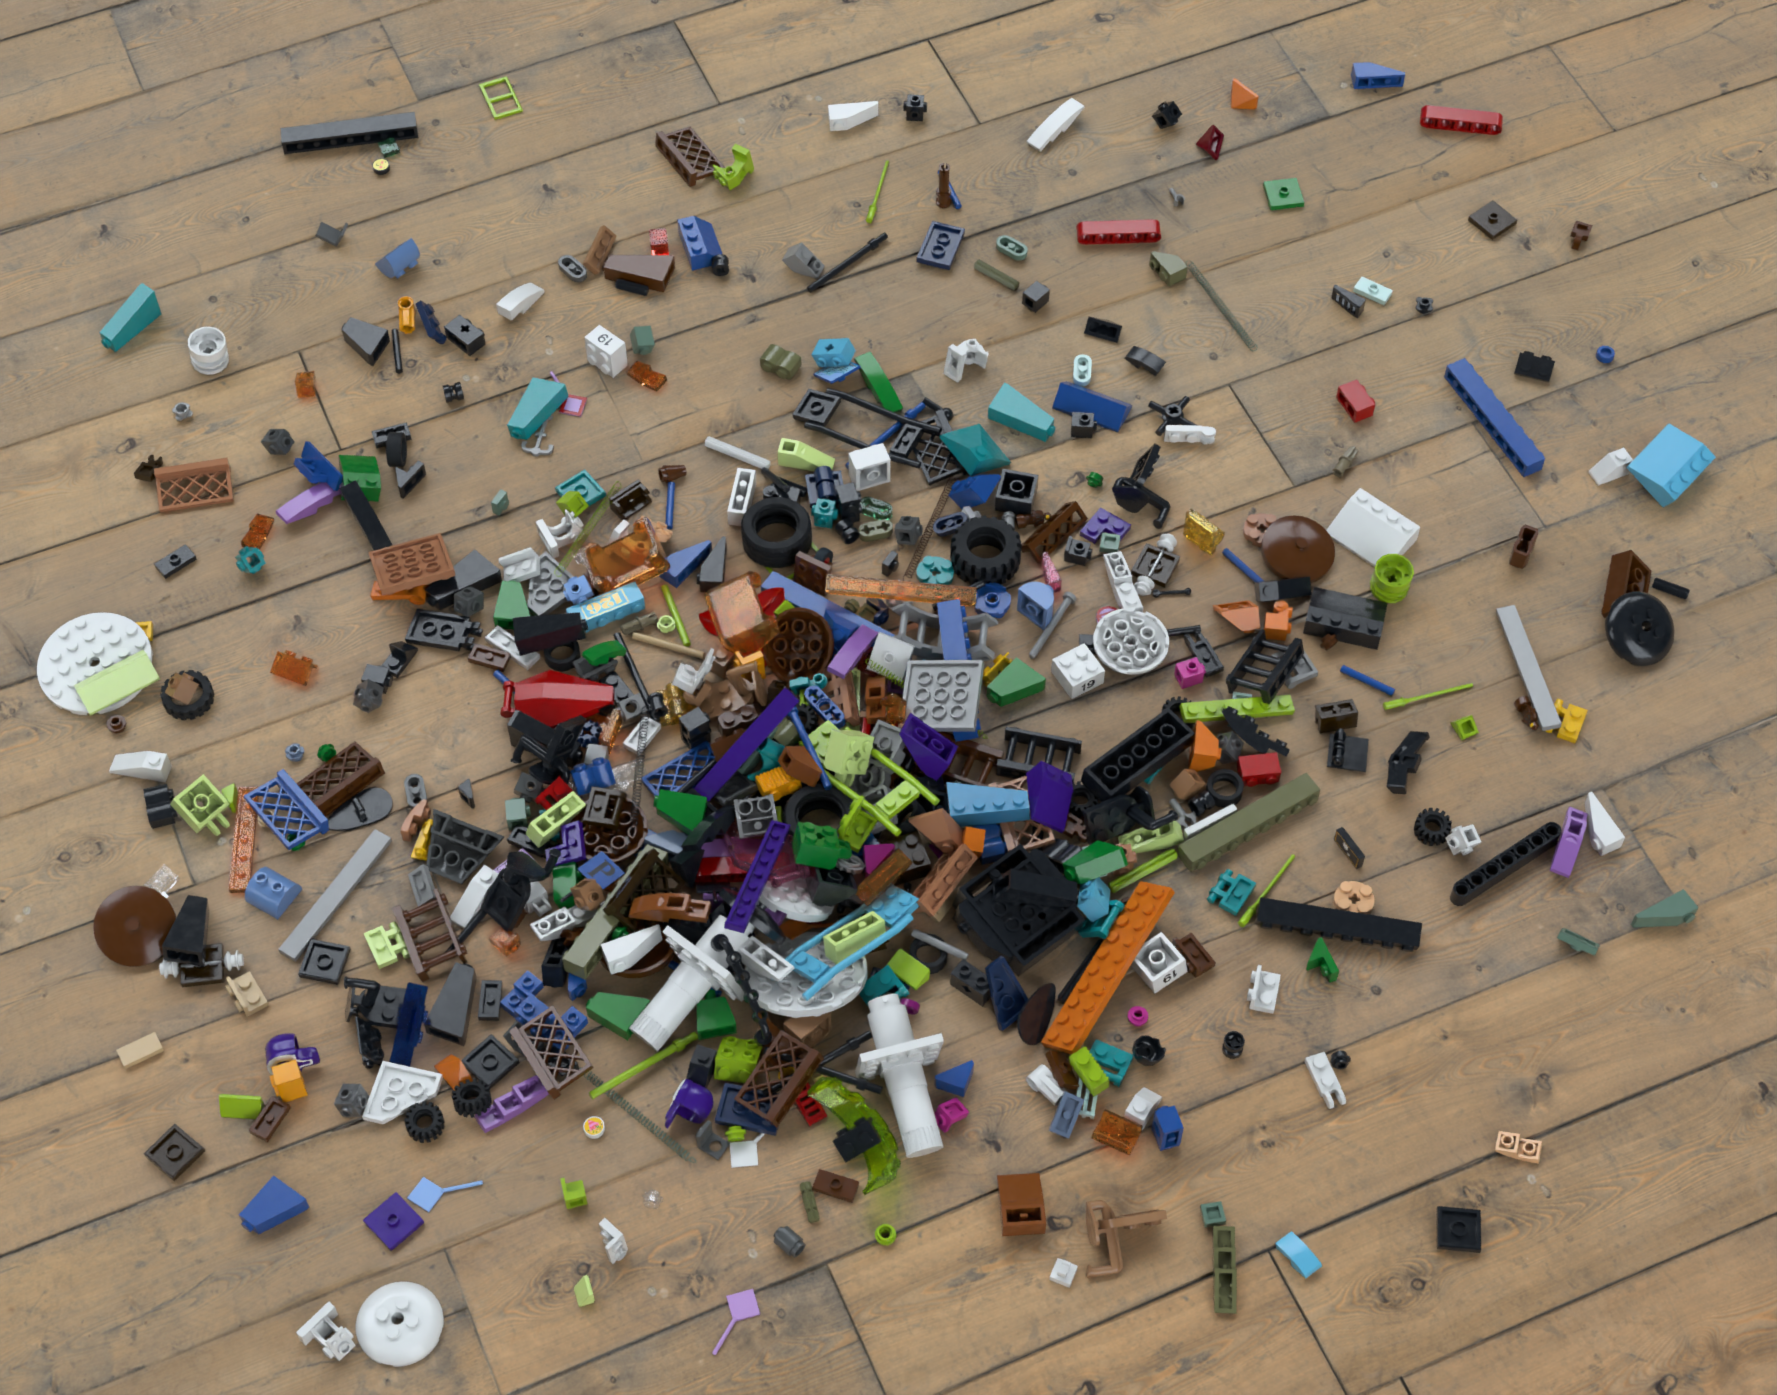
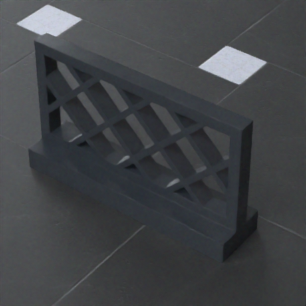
[912,409,968,485]

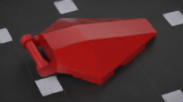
[500,670,615,729]

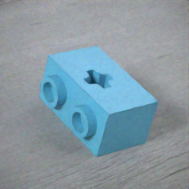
[811,338,856,367]
[1078,877,1111,922]

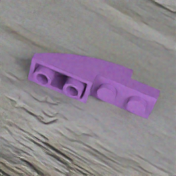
[1550,806,1588,878]

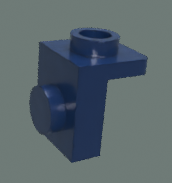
[866,595,889,626]

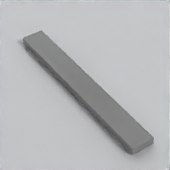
[1496,605,1562,731]
[278,829,392,962]

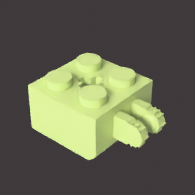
[824,729,874,786]
[170,774,230,836]

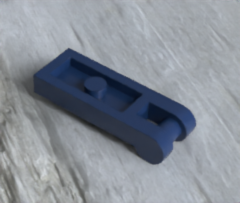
[416,300,447,344]

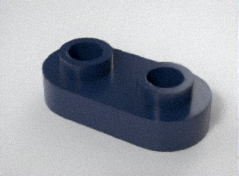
[933,512,970,537]

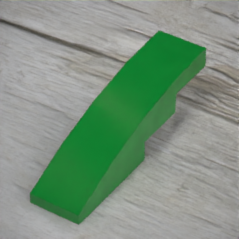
[854,352,903,413]

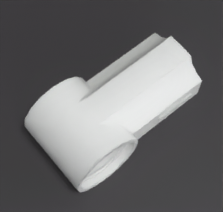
[1026,1064,1067,1106]

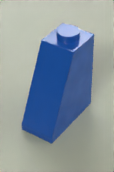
[239,1176,309,1234]

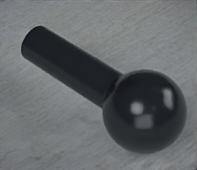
[922,397,953,421]

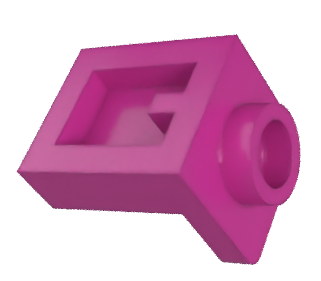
[934,1097,969,1133]

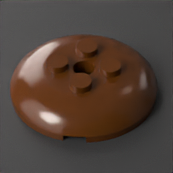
[763,607,834,683]
[570,797,648,864]

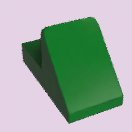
[1306,937,1339,983]

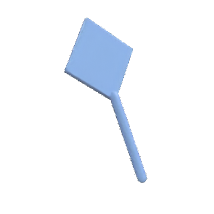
[407,1177,483,1212]

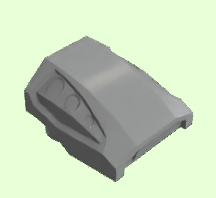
[733,794,778,839]

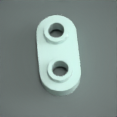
[1073,354,1092,386]

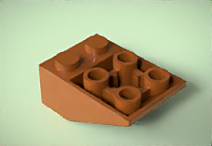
[997,1173,1046,1236]

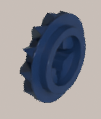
[577,719,603,748]

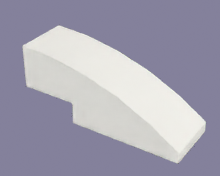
[496,283,545,321]

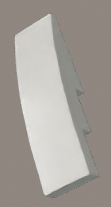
[1027,98,1085,152]

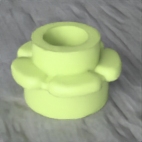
[657,615,676,633]

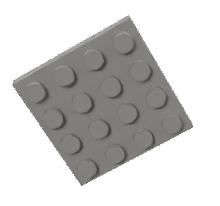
[898,660,984,732]

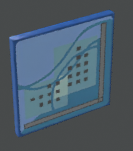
[814,362,861,384]

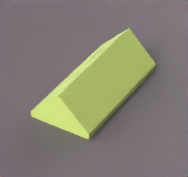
[73,650,160,716]

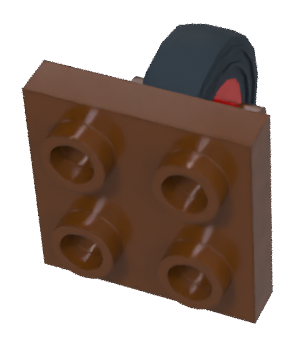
[793,547,833,597]

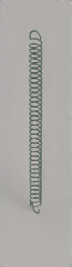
[1186,261,1258,351]
[579,1067,696,1163]

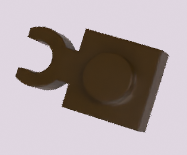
[134,455,163,482]

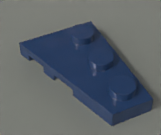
[985,956,1028,1031]

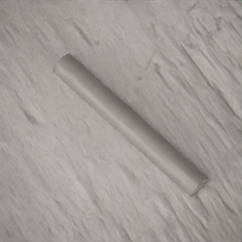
[911,929,969,961]

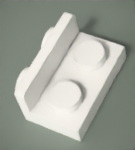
[499,548,540,582]
[1247,965,1281,1014]
[599,1218,628,1264]

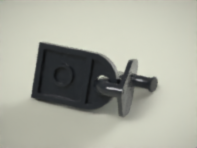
[1112,443,1171,529]
[511,715,587,785]
[1083,786,1178,845]
[481,849,561,932]
[344,976,421,1031]

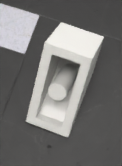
[1588,448,1633,486]
[1124,1087,1162,1131]

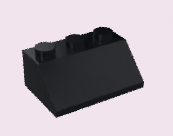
[803,865,858,907]

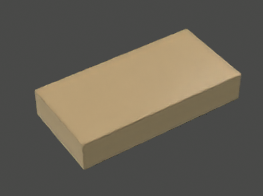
[116,1032,164,1069]

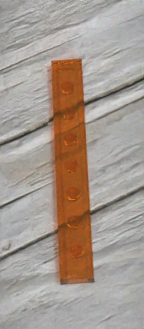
[825,574,977,607]

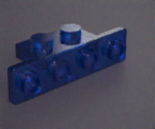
[389,982,428,1067]

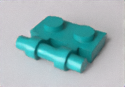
[1207,869,1256,916]

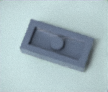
[1048,1091,1084,1139]

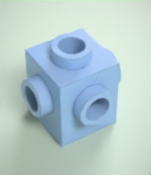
[563,575,594,605]

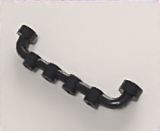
[711,934,772,1046]

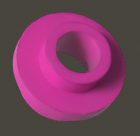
[1128,1006,1148,1026]

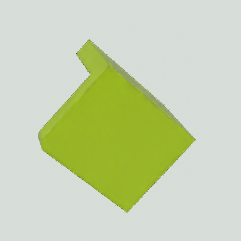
[556,491,589,517]
[560,1178,588,1209]

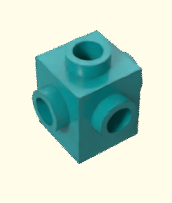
[811,498,839,529]
[235,546,266,574]

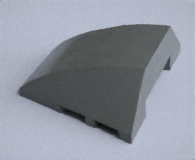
[426,809,504,884]

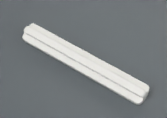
[705,436,771,469]

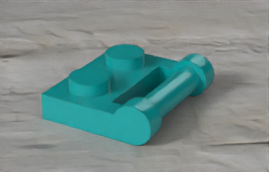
[1078,900,1125,939]
[859,965,910,1008]
[1090,1039,1133,1087]

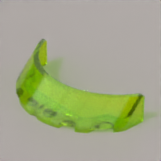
[807,1077,901,1195]

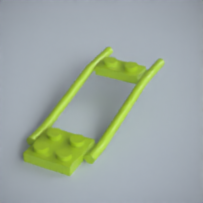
[799,720,940,836]

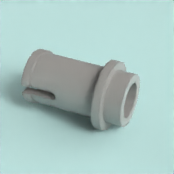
[1002,511,1016,528]

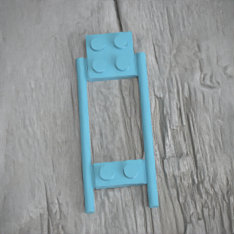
[771,884,919,1001]

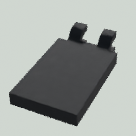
[405,609,483,651]

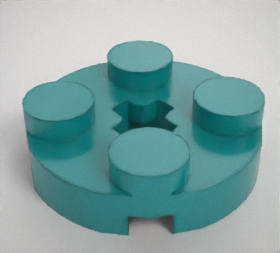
[916,556,954,591]

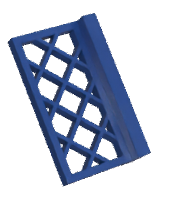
[641,741,715,797]
[244,769,329,850]

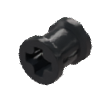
[646,692,668,718]

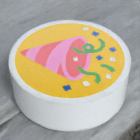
[583,1116,605,1139]

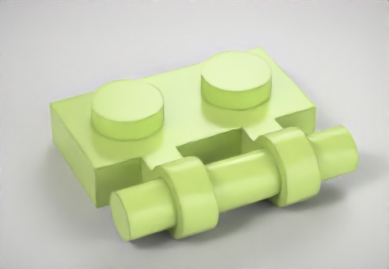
[363,922,410,969]

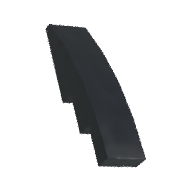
[339,480,392,550]
[681,805,736,852]

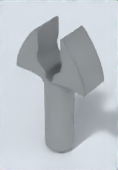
[1169,798,1196,830]

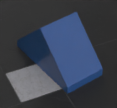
[934,1060,974,1097]

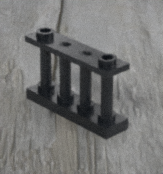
[1226,629,1304,704]
[996,727,1082,783]

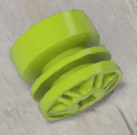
[1370,554,1414,603]

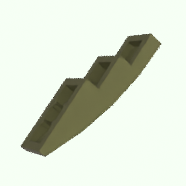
[1213,1226,1237,1314]

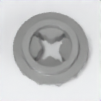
[835,854,865,874]

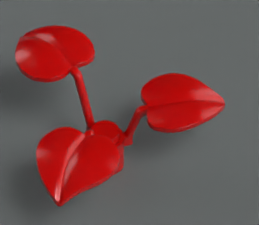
[699,587,785,667]

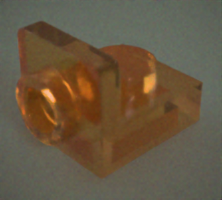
[295,371,316,398]
[880,693,907,726]
[489,928,521,957]

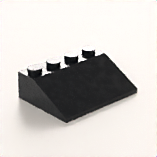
[1303,587,1388,650]

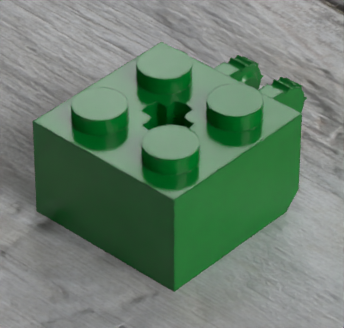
[792,822,852,870]

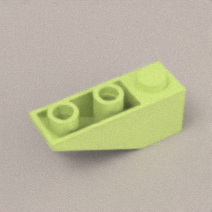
[778,438,835,471]

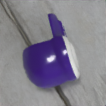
[265,1033,320,1075]
[665,1079,714,1129]

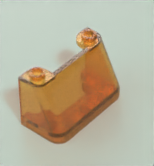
[580,517,670,594]
[704,571,780,657]

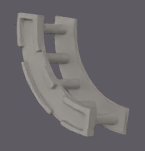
[892,602,998,662]

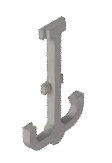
[521,415,554,457]

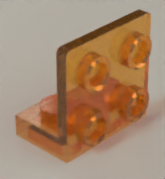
[583,709,622,754]

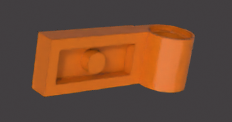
[370,581,429,605]

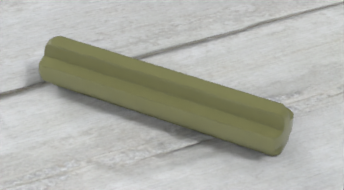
[974,259,1019,291]

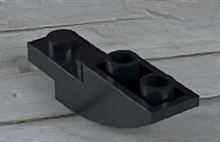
[1221,706,1290,757]

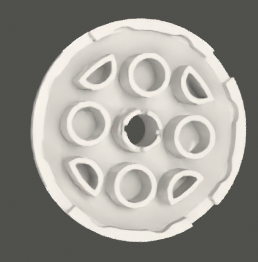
[1093,608,1169,675]
[356,1282,444,1367]

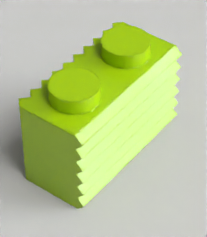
[1069,1046,1109,1097]

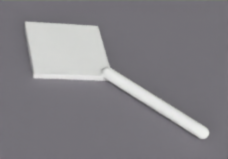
[730,1133,765,1168]

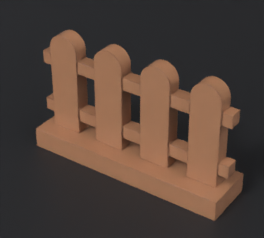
[813,654,861,729]

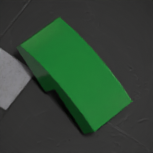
[582,640,627,666]

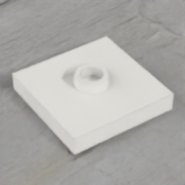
[866,632,915,682]

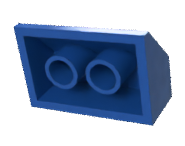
[677,216,722,271]

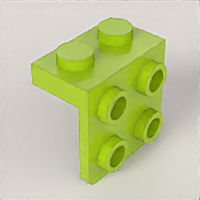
[837,795,878,853]
[714,1036,763,1085]

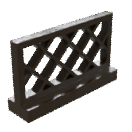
[603,848,685,933]

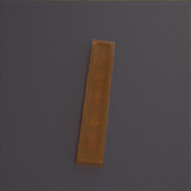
[229,786,259,893]

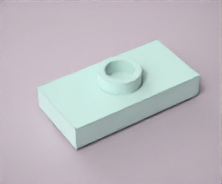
[1353,277,1393,305]

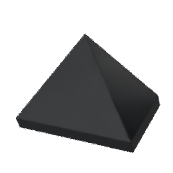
[1084,316,1122,343]

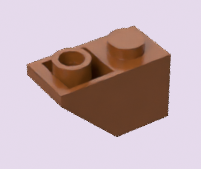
[778,746,822,787]

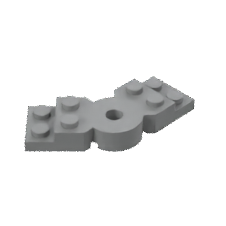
[850,719,906,835]

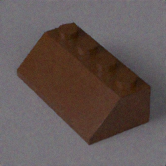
[1601,550,1652,618]

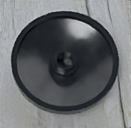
[718,887,787,945]

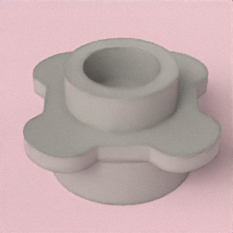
[172,402,193,421]

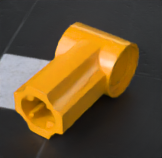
[398,296,416,334]

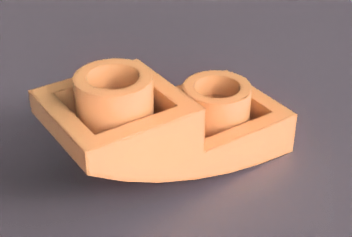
[1495,1131,1542,1164]

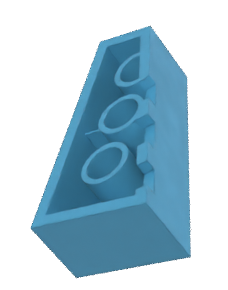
[946,782,1030,827]

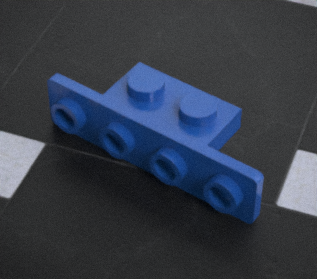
[294,441,343,491]

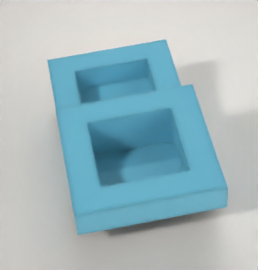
[1275,1231,1322,1279]

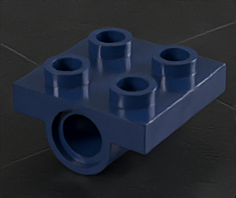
[805,466,843,508]

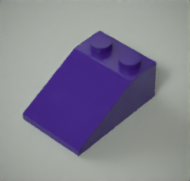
[899,713,958,781]
[1026,761,1073,833]

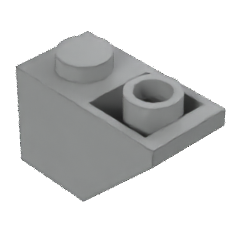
[782,242,825,279]

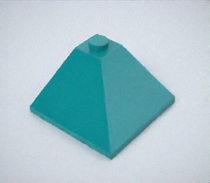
[940,424,1011,476]

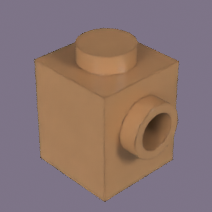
[165,672,199,705]
[1170,769,1205,800]

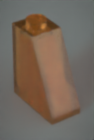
[856,849,913,906]

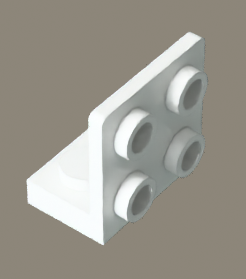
[672,648,715,694]

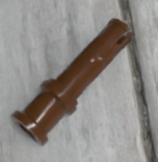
[936,163,951,208]

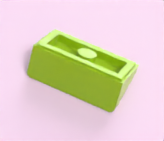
[886,948,930,990]
[219,1094,265,1119]

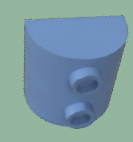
[375,238,420,279]
[1017,582,1054,630]
[245,867,302,919]

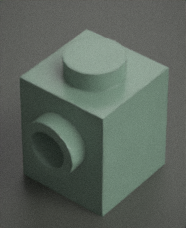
[630,326,655,355]
[505,798,531,830]

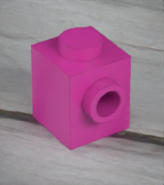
[1174,657,1206,689]

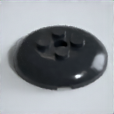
[1605,591,1675,666]

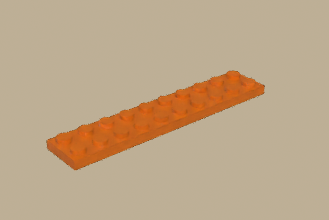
[1041,881,1175,1054]

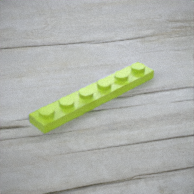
[1180,694,1295,723]

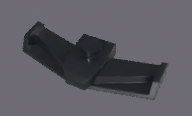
[1387,731,1430,794]

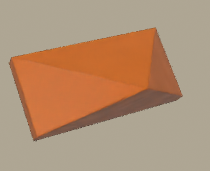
[1231,78,1259,109]
[434,1054,473,1091]

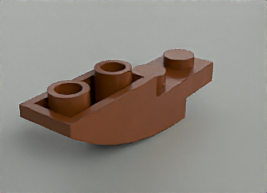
[865,674,888,724]
[629,893,712,923]

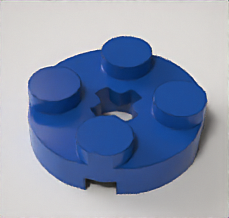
[973,583,1011,618]

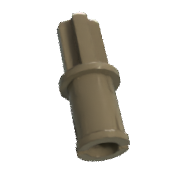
[1332,446,1359,477]
[621,611,658,635]

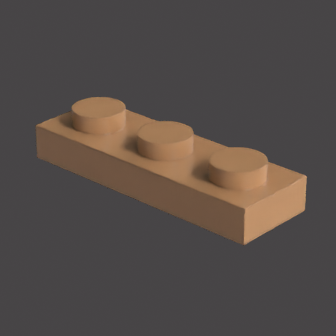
[582,225,616,275]

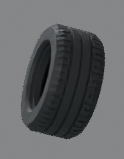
[741,497,812,568]
[783,783,853,850]

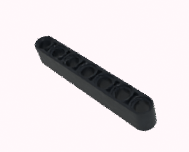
[1450,822,1562,906]

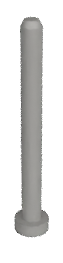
[1029,592,1076,659]

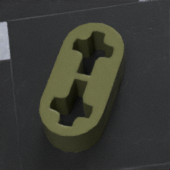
[859,519,893,542]

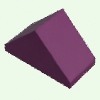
[863,844,895,881]

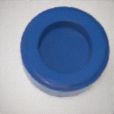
[1596,346,1615,363]

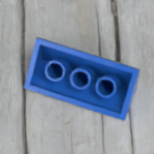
[1052,381,1132,432]

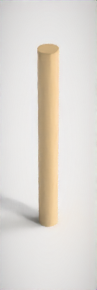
[632,632,705,659]

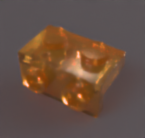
[270,650,318,686]
[1091,1109,1143,1156]

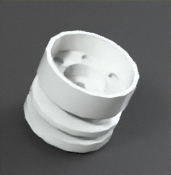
[188,327,229,375]

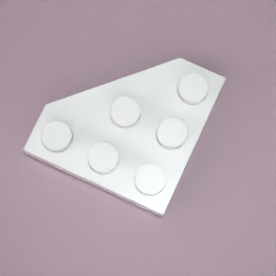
[362,1061,443,1124]

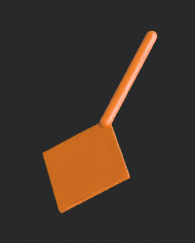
[779,919,834,940]

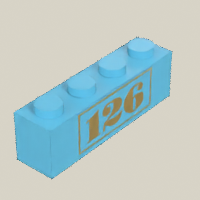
[566,581,645,633]

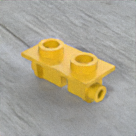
[982,652,1013,687]
[411,819,433,861]

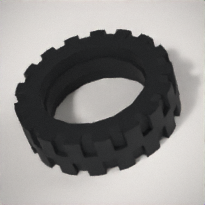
[160,670,214,720]

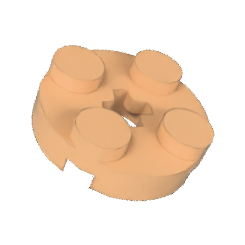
[636,516,673,542]
[1333,881,1374,914]

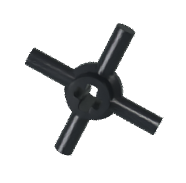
[1148,396,1198,436]

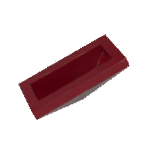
[1196,125,1224,160]

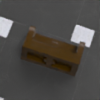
[609,479,652,521]
[1315,699,1358,734]

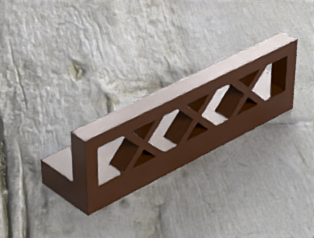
[1021,501,1088,563]

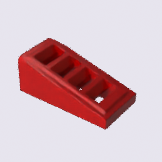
[794,1083,827,1127]

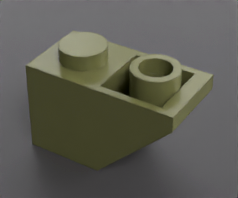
[1149,251,1188,286]

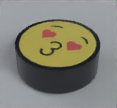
[372,158,390,175]

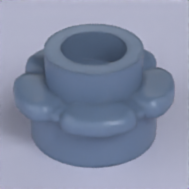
[285,743,304,762]

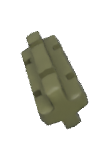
[800,1181,820,1223]

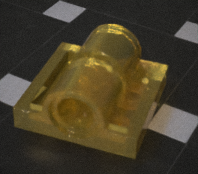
[1183,509,1225,555]
[656,682,697,727]

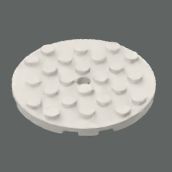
[37,612,153,715]
[744,932,868,1018]

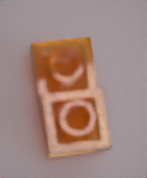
[626,361,667,392]
[241,513,274,550]

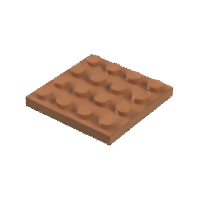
[368,533,456,596]

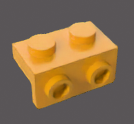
[733,651,766,683]

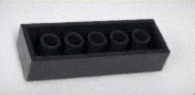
[1081,708,1195,802]

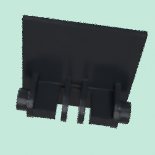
[1327,729,1369,772]
[355,1016,384,1069]

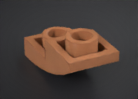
[400,799,431,842]

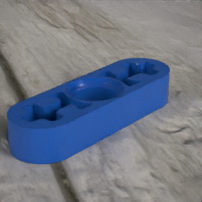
[804,686,846,729]

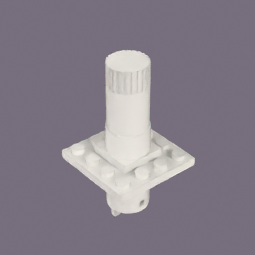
[629,915,755,1051]
[855,994,944,1158]

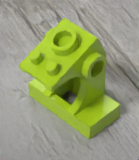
[713,144,754,190]

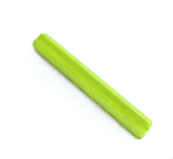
[1108,848,1178,893]

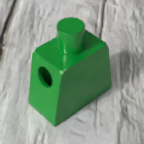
[697,989,737,1040]

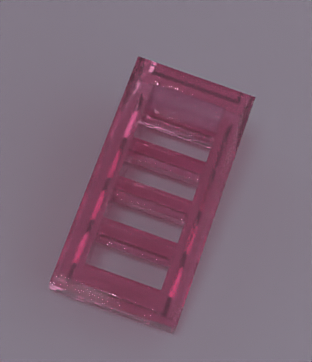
[1042,552,1062,593]

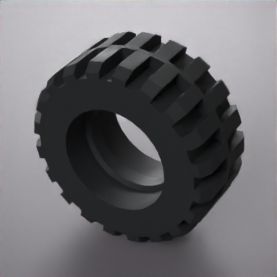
[950,516,1022,585]

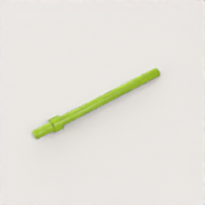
[588,1031,698,1100]

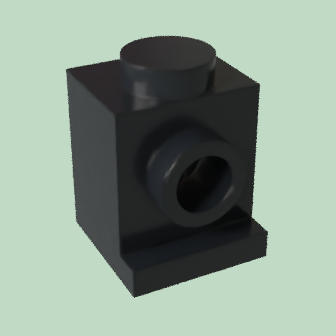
[1064,536,1093,566]

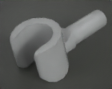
[1169,188,1185,206]

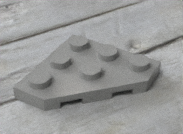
[527,552,574,616]

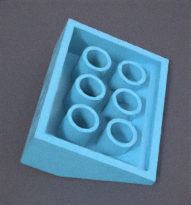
[1626,424,1716,507]

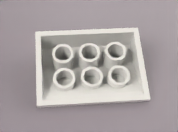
[1326,488,1420,567]

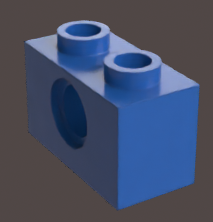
[1152,1105,1184,1151]

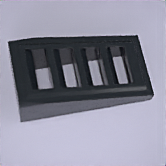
[1331,285,1366,318]

